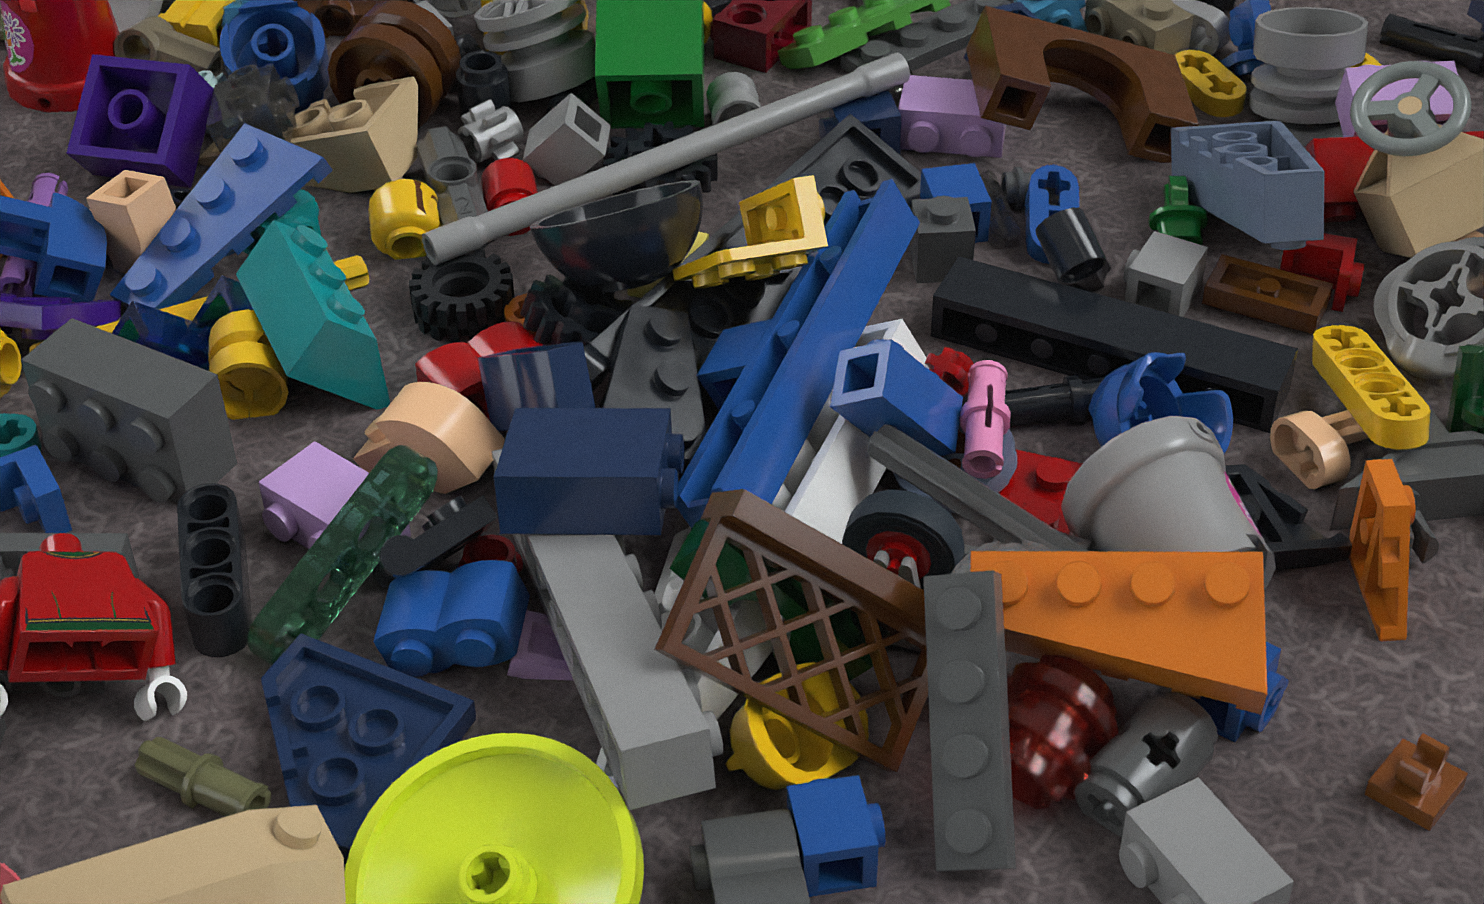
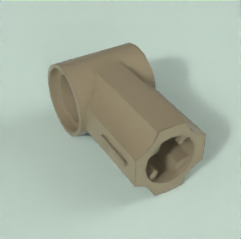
[114,16,224,77]

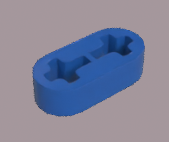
[1025,165,1079,264]

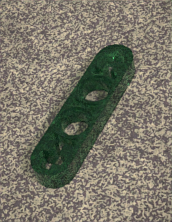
[248,445,438,666]

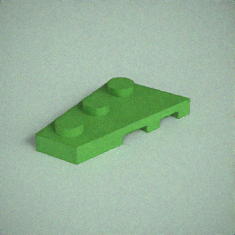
[777,0,951,69]

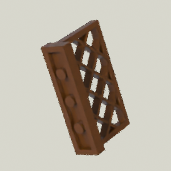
[654,489,928,772]

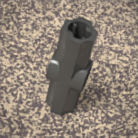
[417,126,495,255]

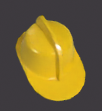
[725,662,869,790]

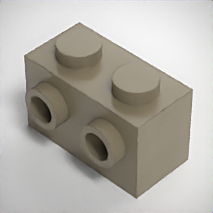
[1084,0,1194,55]

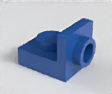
[1219,0,1271,78]
[0,445,72,533]

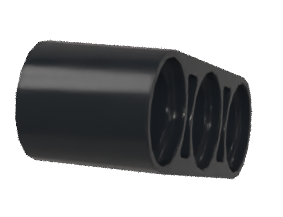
[177,483,253,657]

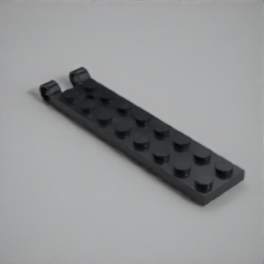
[584,113,921,407]

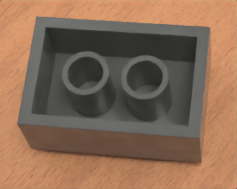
[21,318,237,503]

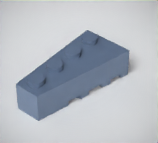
[1171,121,1324,250]

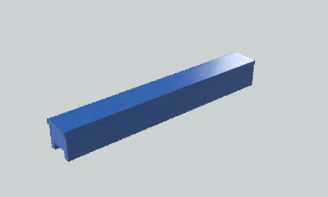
[676,179,920,529]

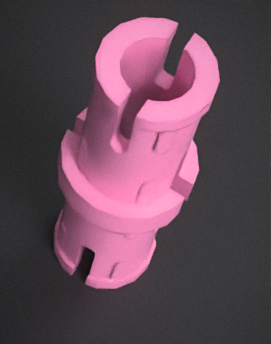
[960,360,1011,479]

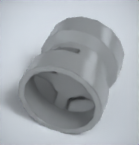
[706,72,761,125]

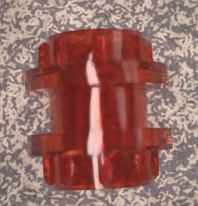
[1007,655,1118,809]

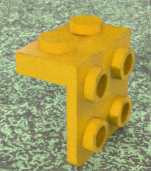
[672,175,828,289]

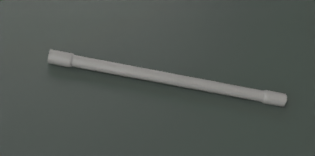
[422,52,910,266]

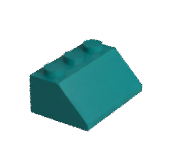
[236,220,390,410]

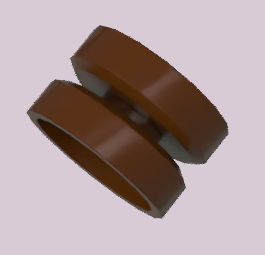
[327,0,461,129]

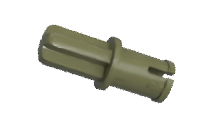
[135,737,271,817]

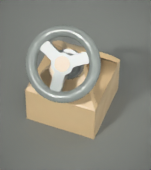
[1350,61,1484,258]

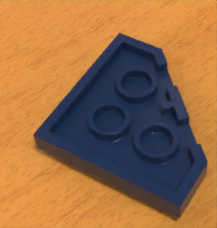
[261,633,477,864]

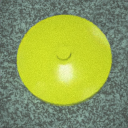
[344,733,644,904]

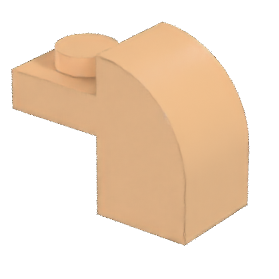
[86,170,176,274]
[353,382,505,494]

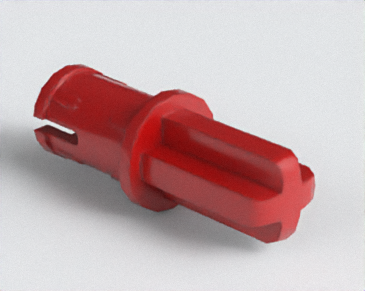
[925,347,974,397]

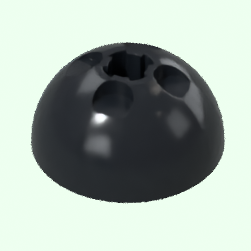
[530,180,703,292]

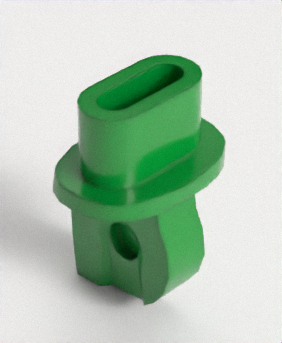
[1148,176,1208,245]

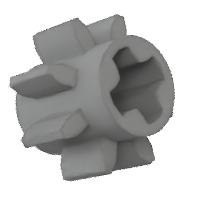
[457,100,523,165]

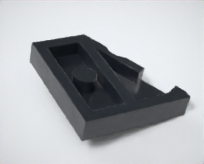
[1225,464,1352,570]

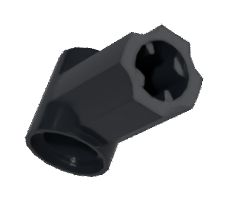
[1035,208,1112,292]

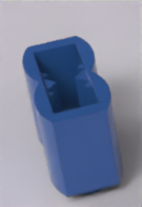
[373,560,530,677]

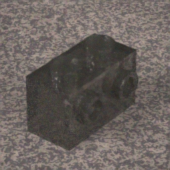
[206,63,299,154]

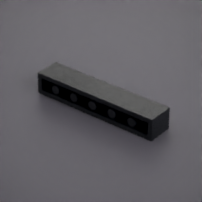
[931,256,1298,433]

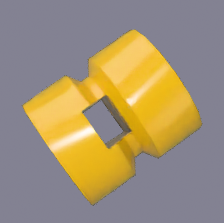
[208,309,288,420]

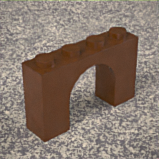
[966,6,1199,163]

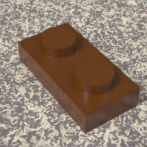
[1202,254,1333,334]

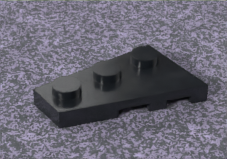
[599,304,706,474]

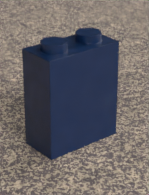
[494,408,684,535]

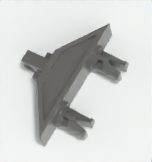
[1330,410,1484,564]

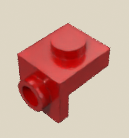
[1280,233,1365,312]

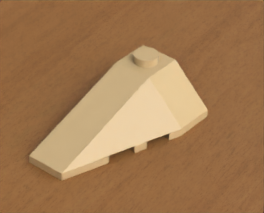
[198,76,418,193]
[0,805,346,904]

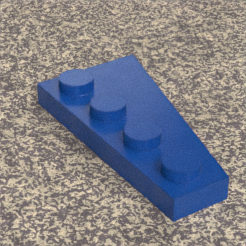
[109,123,333,315]

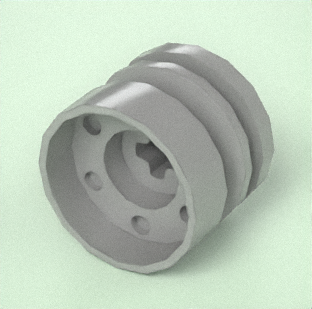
[474,0,596,102]
[1249,7,1368,124]

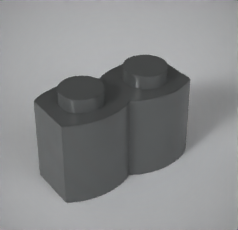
[689,808,810,904]

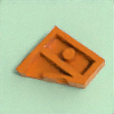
[1349,459,1416,641]

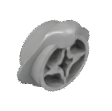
[1374,237,1484,379]

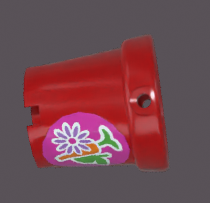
[0,0,120,112]

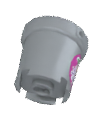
[1061,416,1276,589]

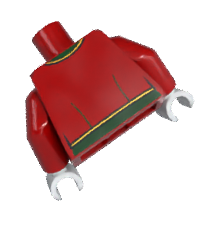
[0,533,187,721]

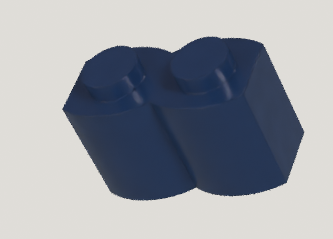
[477,342,595,431]

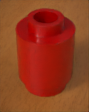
[481,158,538,236]

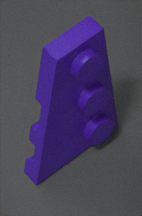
[0,293,121,340]

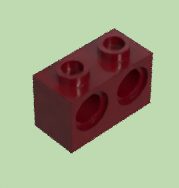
[710,0,812,73]

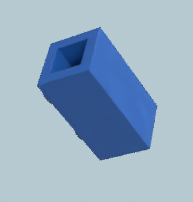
[830,339,963,456]

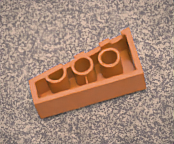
[970,551,1267,714]

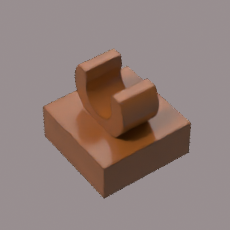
[1364,733,1468,831]

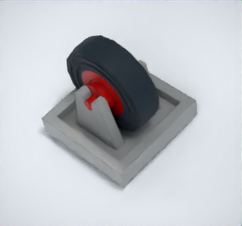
[842,490,983,652]

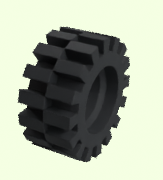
[409,249,515,343]

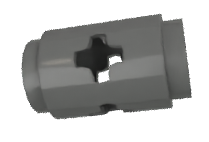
[1074,692,1218,838]

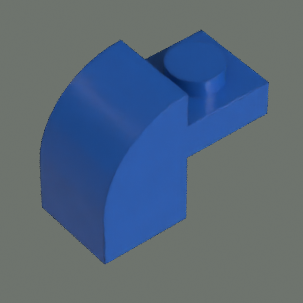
[0,192,107,302]

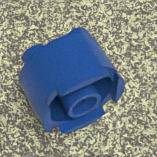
[220,0,330,116]

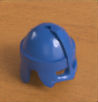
[1088,352,1233,454]

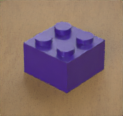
[66,54,216,188]

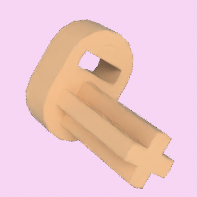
[1270,410,1369,489]

